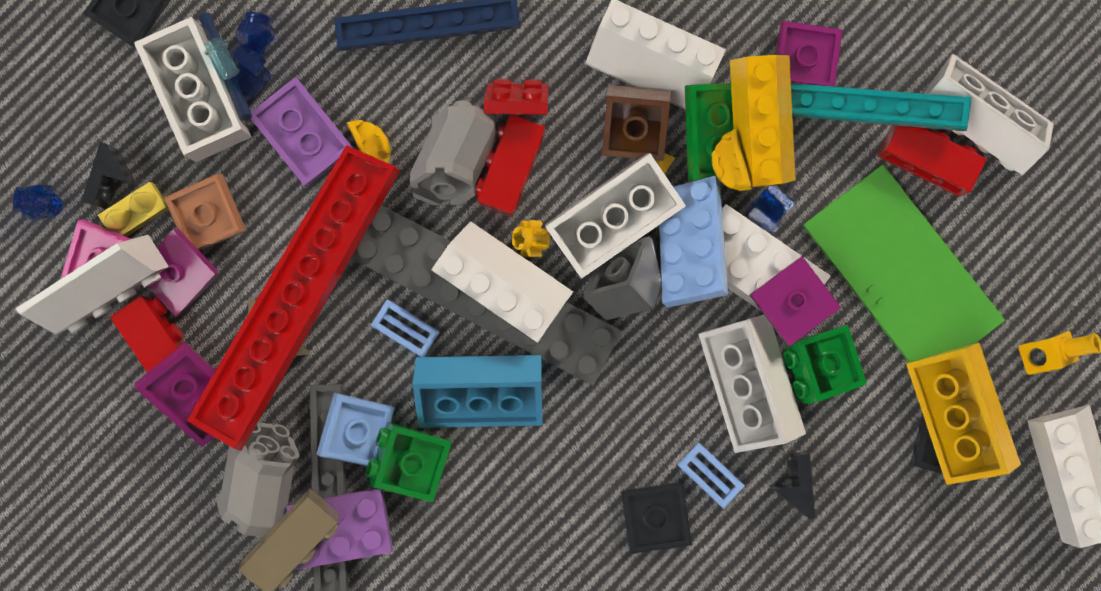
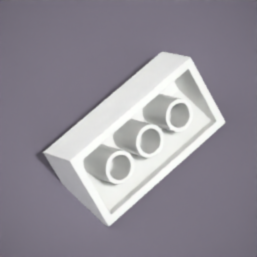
[585,0,726,109]
[924,54,1053,175]
[545,153,686,279]
[431,221,573,343]
[16,235,169,334]
[699,315,806,453]
[1027,405,1101,548]

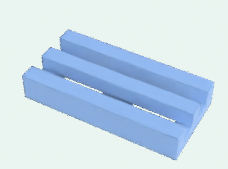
[371,299,440,357]
[677,442,745,509]

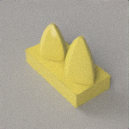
[98,182,169,237]

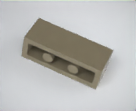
[238,488,339,591]

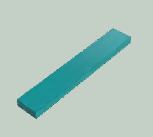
[791,83,972,131]

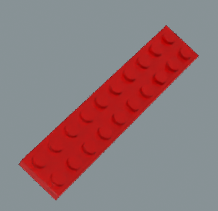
[187,145,400,451]

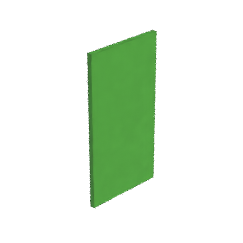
[802,165,1005,363]

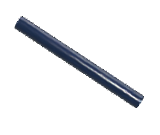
[199,12,252,121]

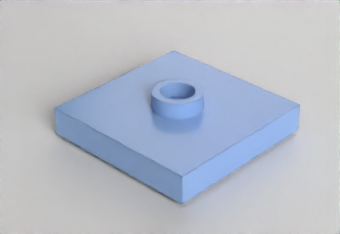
[316,393,395,466]

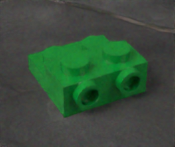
[783,325,867,404]
[366,422,452,502]

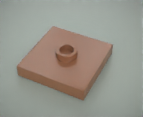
[164,174,246,251]

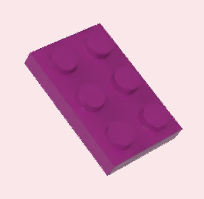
[134,342,216,447]

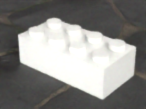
[134,17,252,162]
[722,204,830,311]

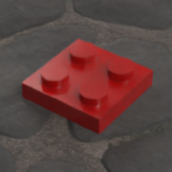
[484,79,548,115]

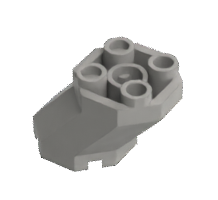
[410,101,496,205]
[216,422,300,537]

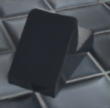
[82,142,138,209]
[769,452,815,519]

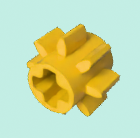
[512,220,551,257]

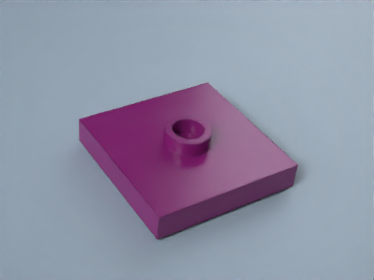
[776,21,843,87]
[147,229,220,317]
[749,256,841,346]

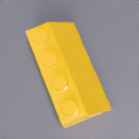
[730,55,796,187]
[906,343,1021,485]

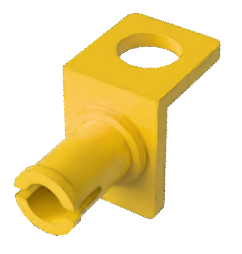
[1019,331,1101,375]

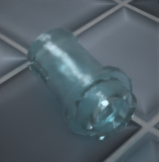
[204,37,239,80]

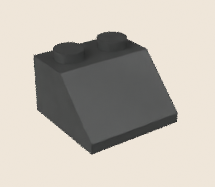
[583,236,662,320]

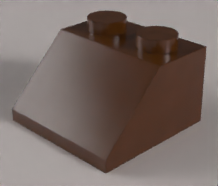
[602,85,670,161]

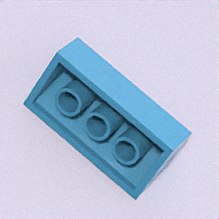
[412,355,543,428]

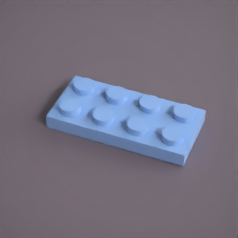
[659,176,728,307]

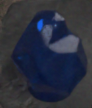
[235,11,275,58]
[13,184,64,222]

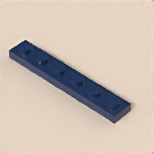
[334,0,520,51]

